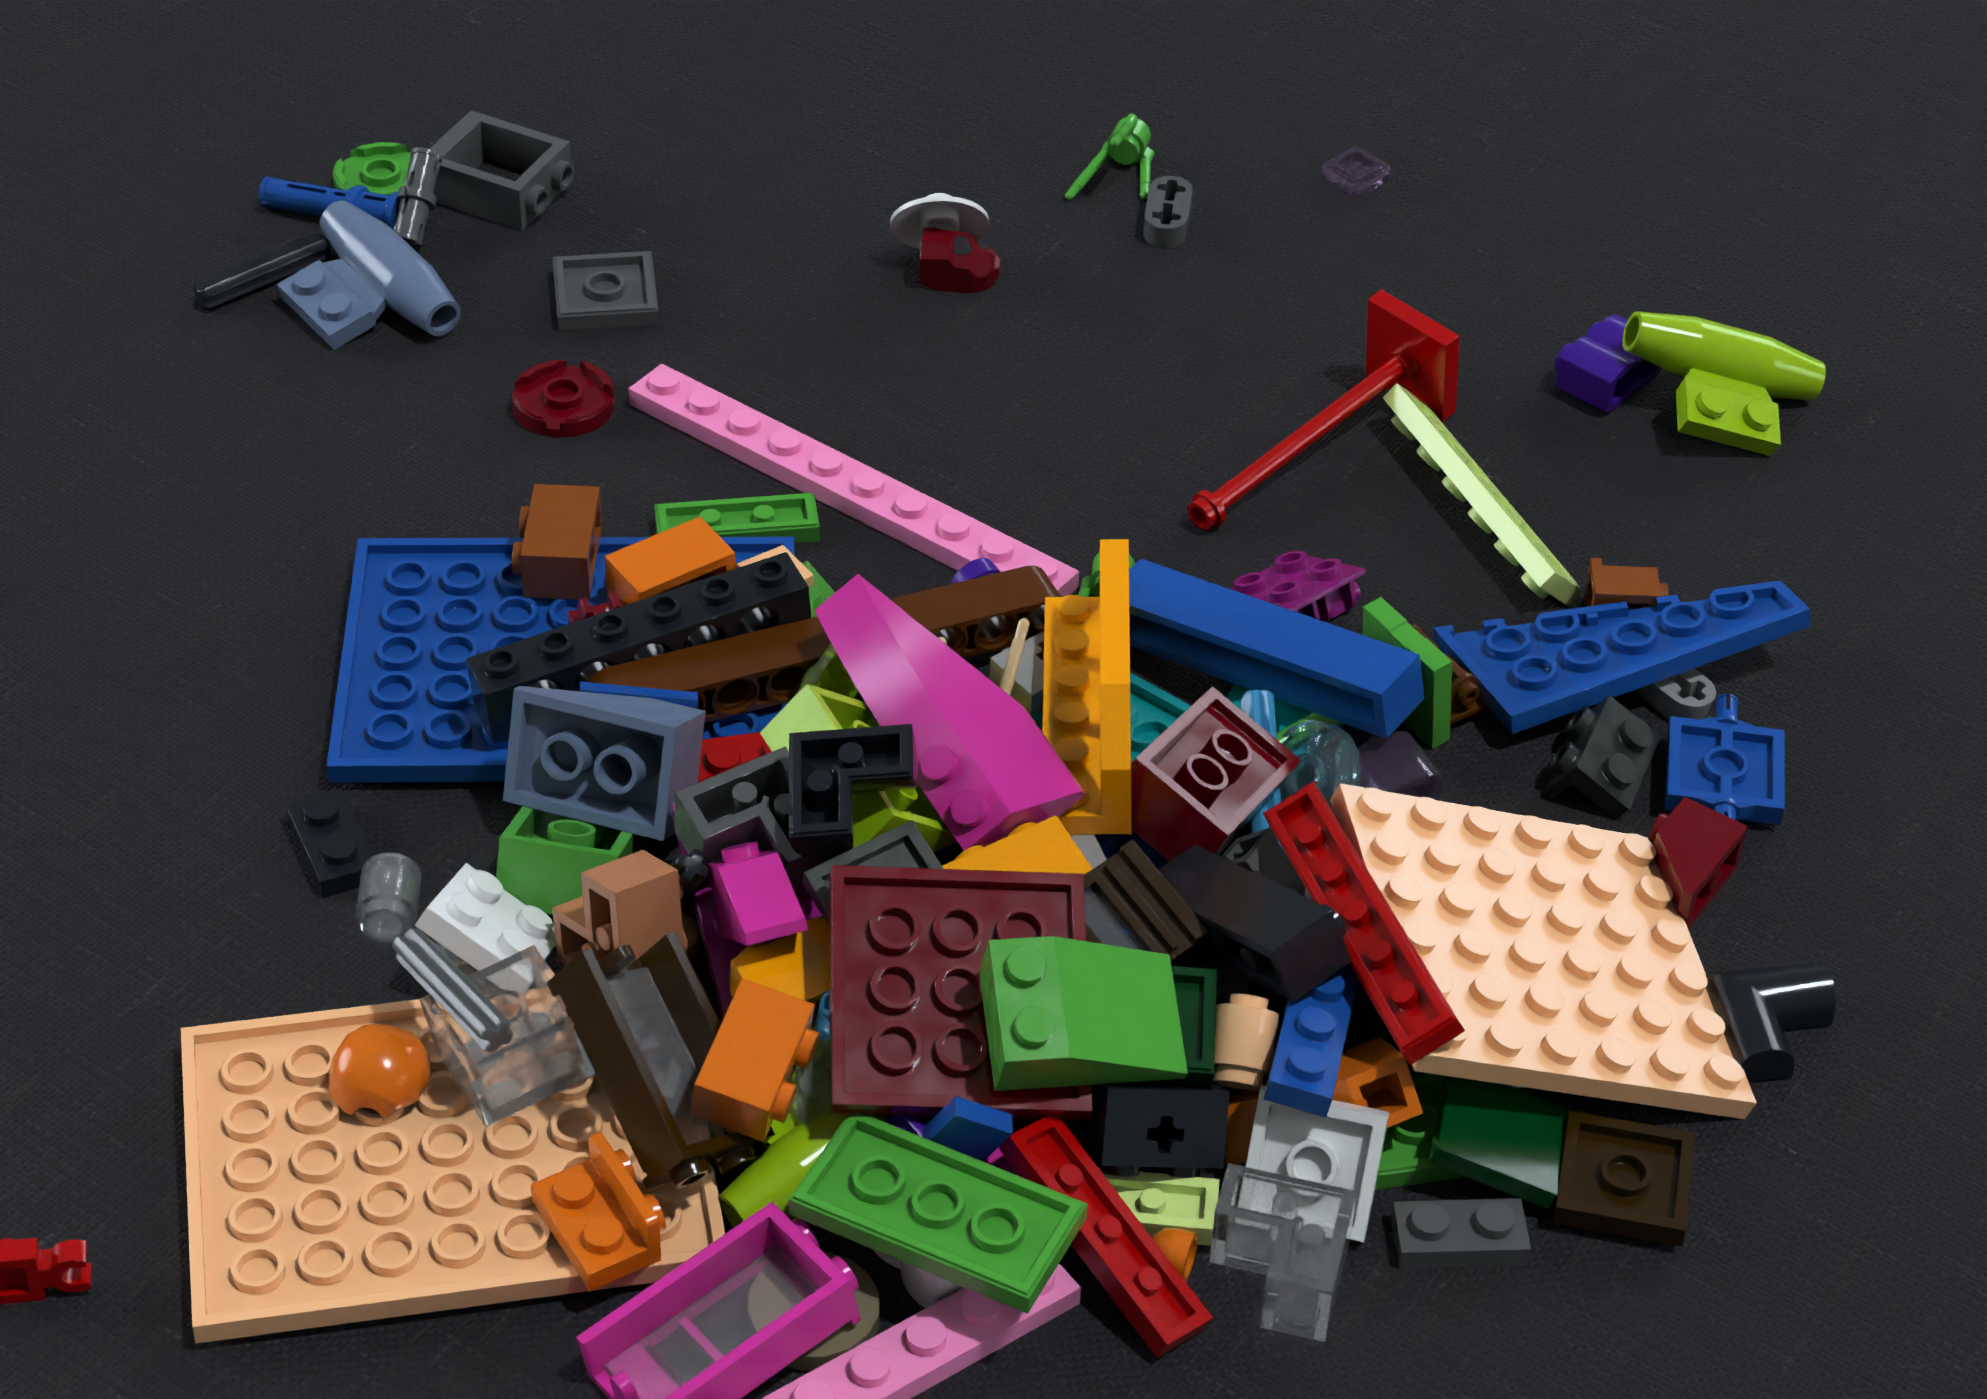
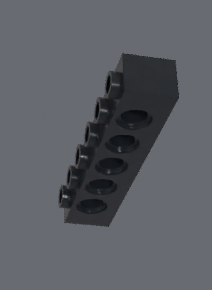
[466,552,812,744]

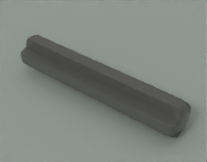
[392,928,513,1052]

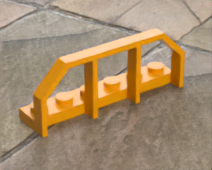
[1042,539,1131,835]

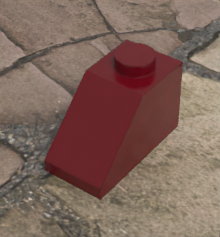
[1648,797,1748,930]

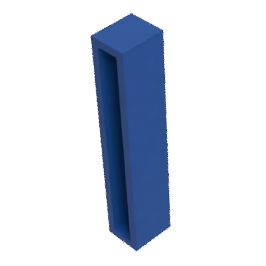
[1129,559,1425,739]

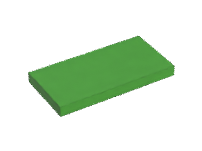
[789,1113,1087,1314]

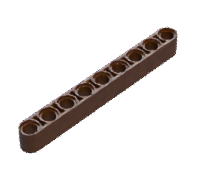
[587,565,1062,723]

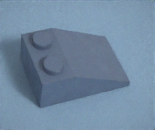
[503,686,706,841]

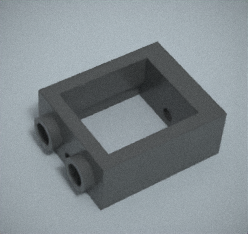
[430,110,575,231]

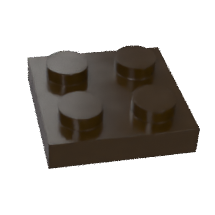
[1553,1111,1696,1247]

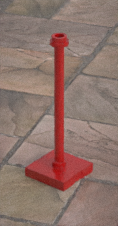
[1187,289,1460,530]

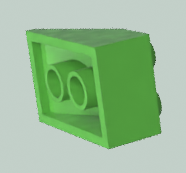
[496,806,644,915]
[979,936,1188,1091]

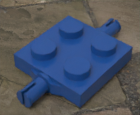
[1664,693,1785,825]

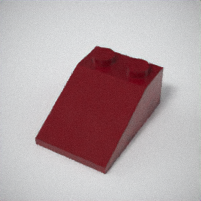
[1131,686,1302,863]

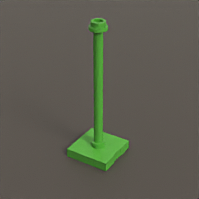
[1131,597,1452,836]

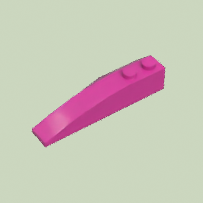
[814,574,1086,851]

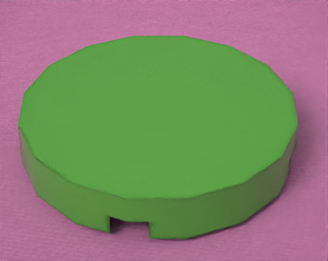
[333,142,411,195]

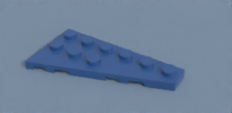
[1433,580,1810,734]

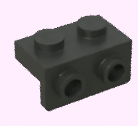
[1543,695,1661,820]

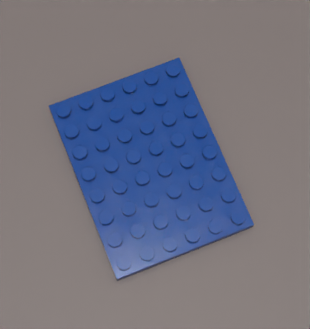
[326,537,795,783]

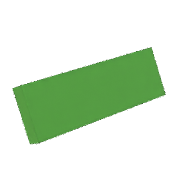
[654,493,820,543]

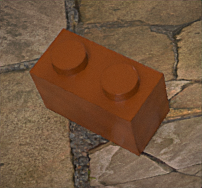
[512,484,602,600]

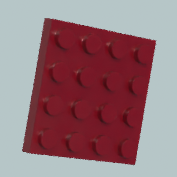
[829,865,1092,1120]

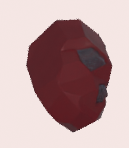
[919,227,1001,294]

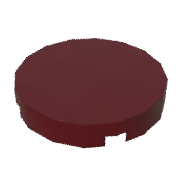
[512,360,615,438]

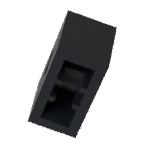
[1081,1081,1230,1178]

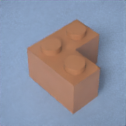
[552,850,688,966]

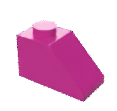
[706,842,808,946]

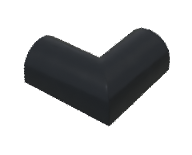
[789,724,918,860]
[1705,963,1836,1082]

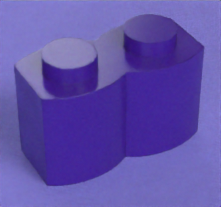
[1555,314,1662,412]

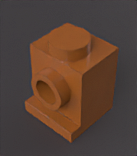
[1583,558,1669,610]

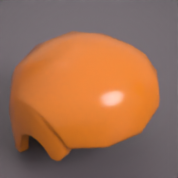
[329,1024,430,1118]

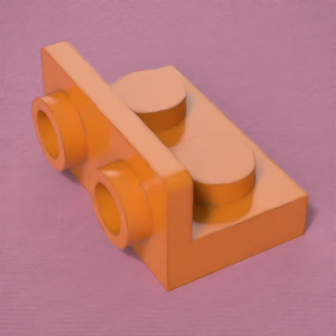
[531,1131,666,1292]

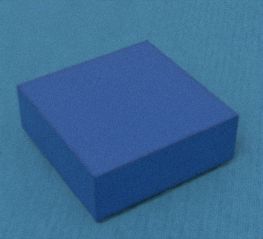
[923,1096,1013,1162]

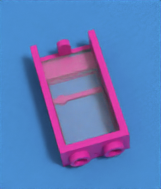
[576,1202,861,1399]

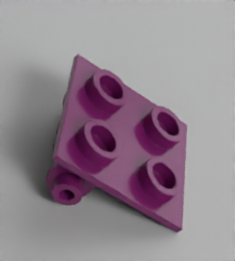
[1229,551,1366,622]

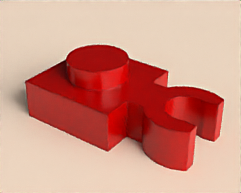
[0,1238,92,1304]

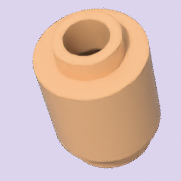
[1213,994,1279,1091]

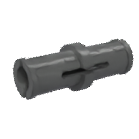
[393,147,443,250]

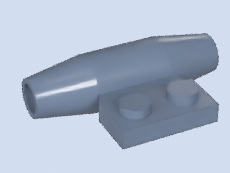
[277,201,461,350]

